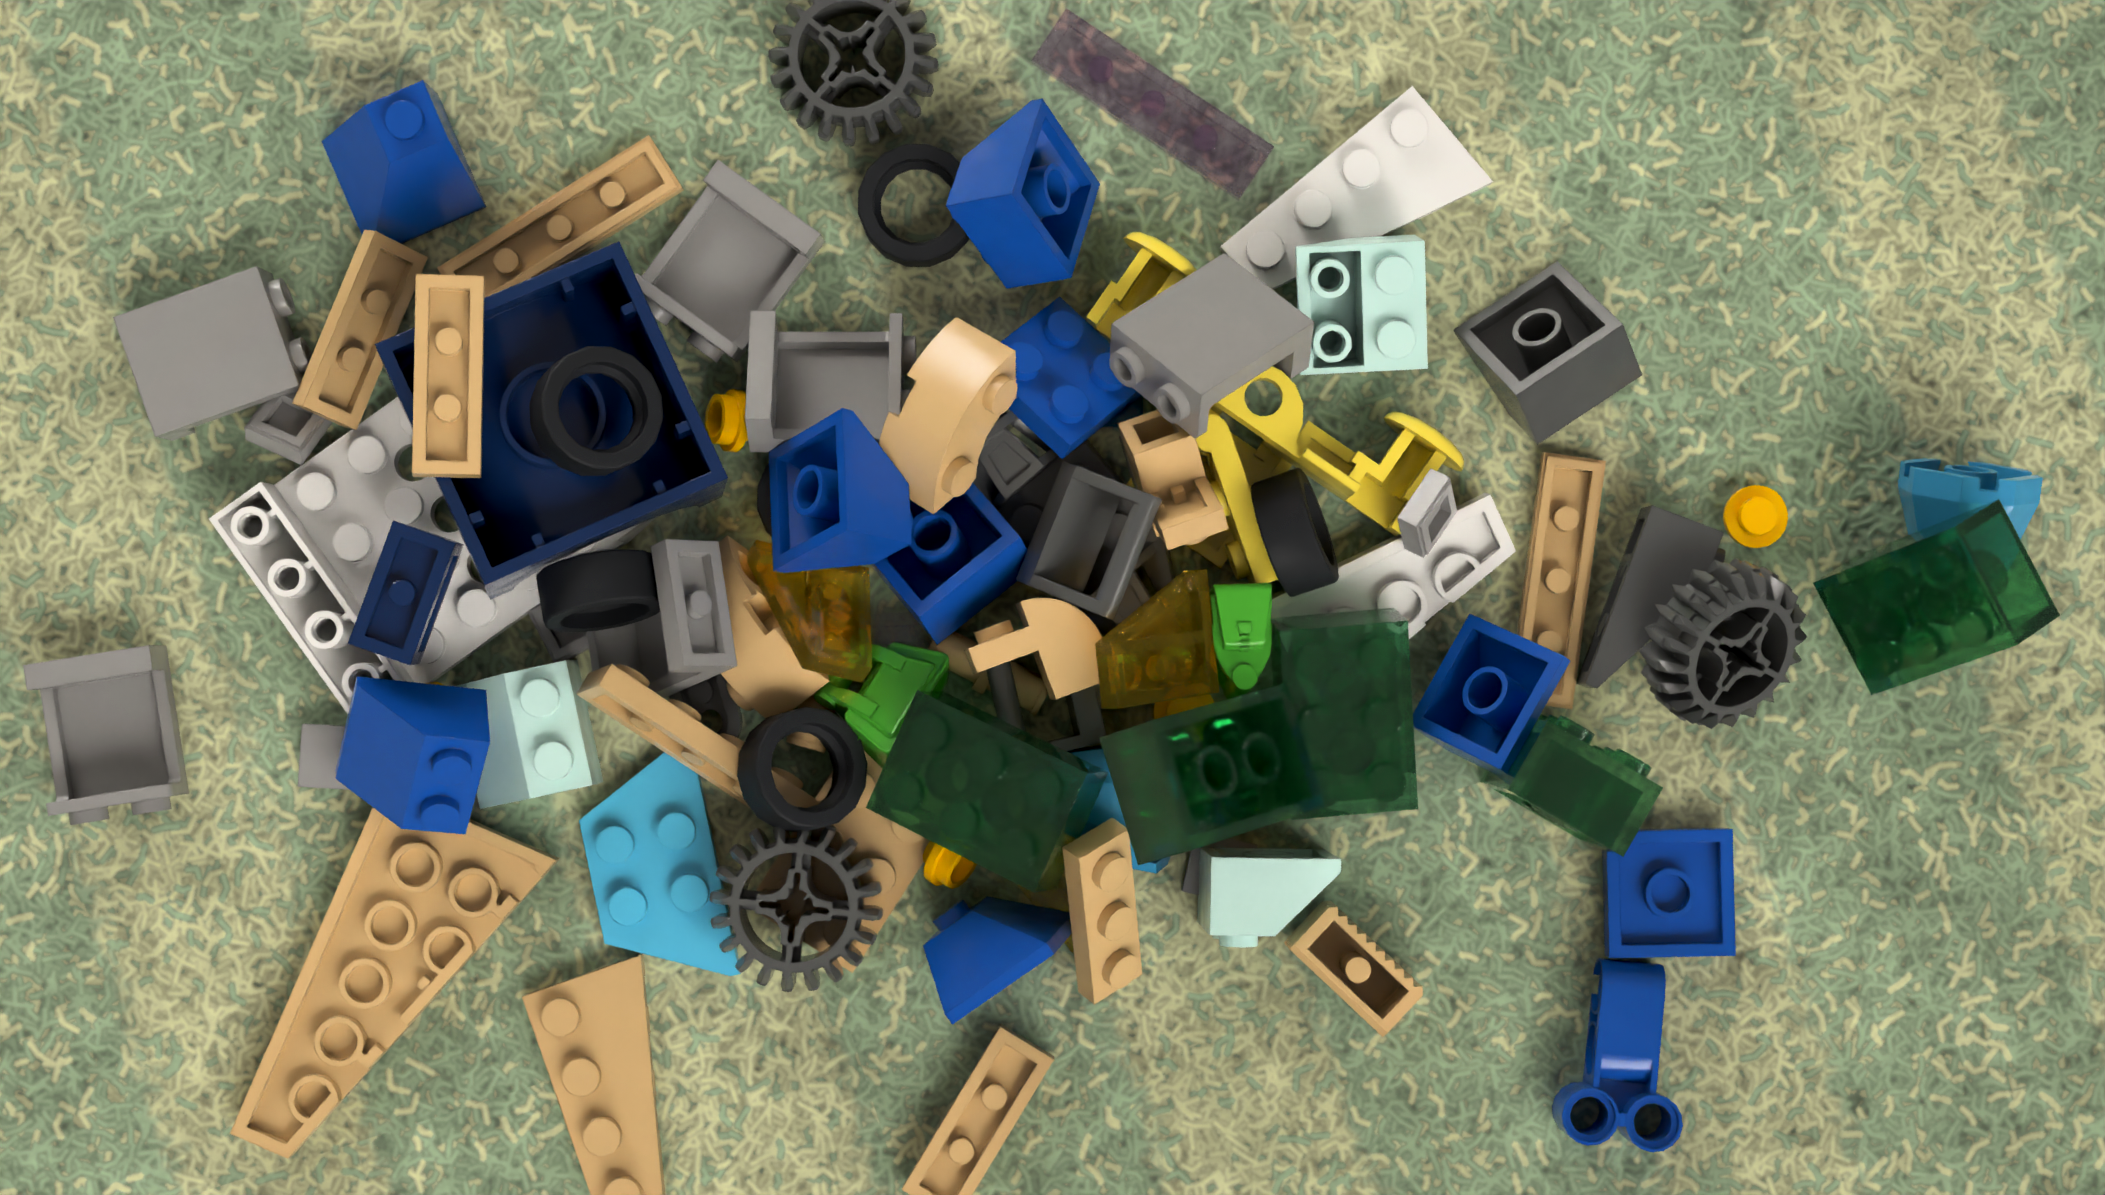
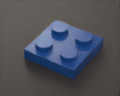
[1001,297,1141,459]
[1602,828,1736,958]

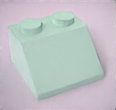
[455,660,603,809]
[1197,847,1341,948]

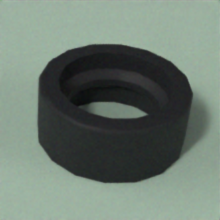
[858,144,969,267]
[529,346,663,476]
[1251,468,1339,597]
[536,549,660,632]
[737,707,868,832]

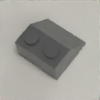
[1454,261,1642,445]

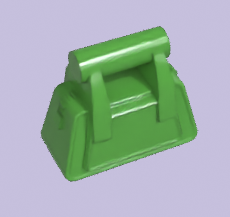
[1200,583,1272,701]
[813,635,949,771]

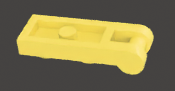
[1196,414,1278,583]

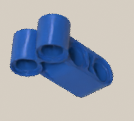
[1552,958,1683,1152]

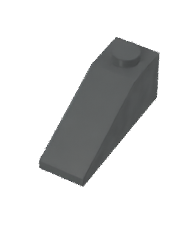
[1576,505,1726,688]

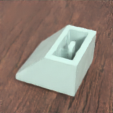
[1295,235,1428,375]

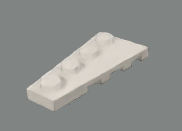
[1220,86,1493,290]
[1271,493,1516,716]

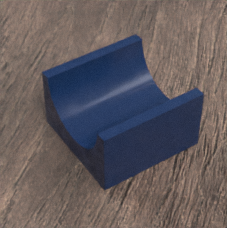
[375,241,728,600]

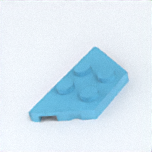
[579,752,742,976]

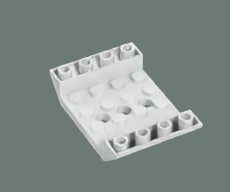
[209,397,655,714]

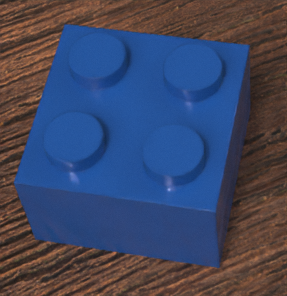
[870,483,1027,645]

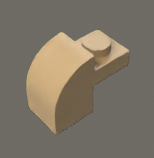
[1117,410,1229,551]
[964,598,1117,700]

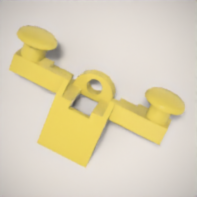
[1086,232,1464,569]

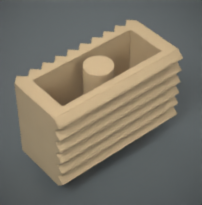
[1284,901,1423,1037]

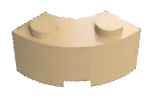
[879,317,1018,514]
[719,535,829,718]

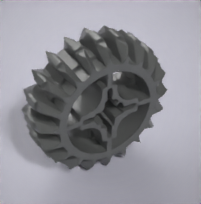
[768,0,939,147]
[1639,558,1807,729]
[710,825,883,992]

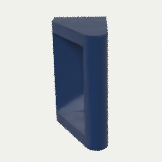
[348,520,464,666]

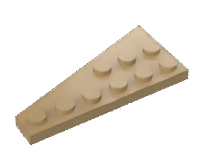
[230,807,560,1159]

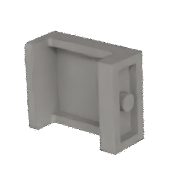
[635,160,825,363]
[1109,253,1314,438]
[113,266,312,441]
[745,311,916,452]
[587,539,737,698]
[23,645,189,825]

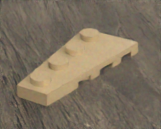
[522,953,665,1195]

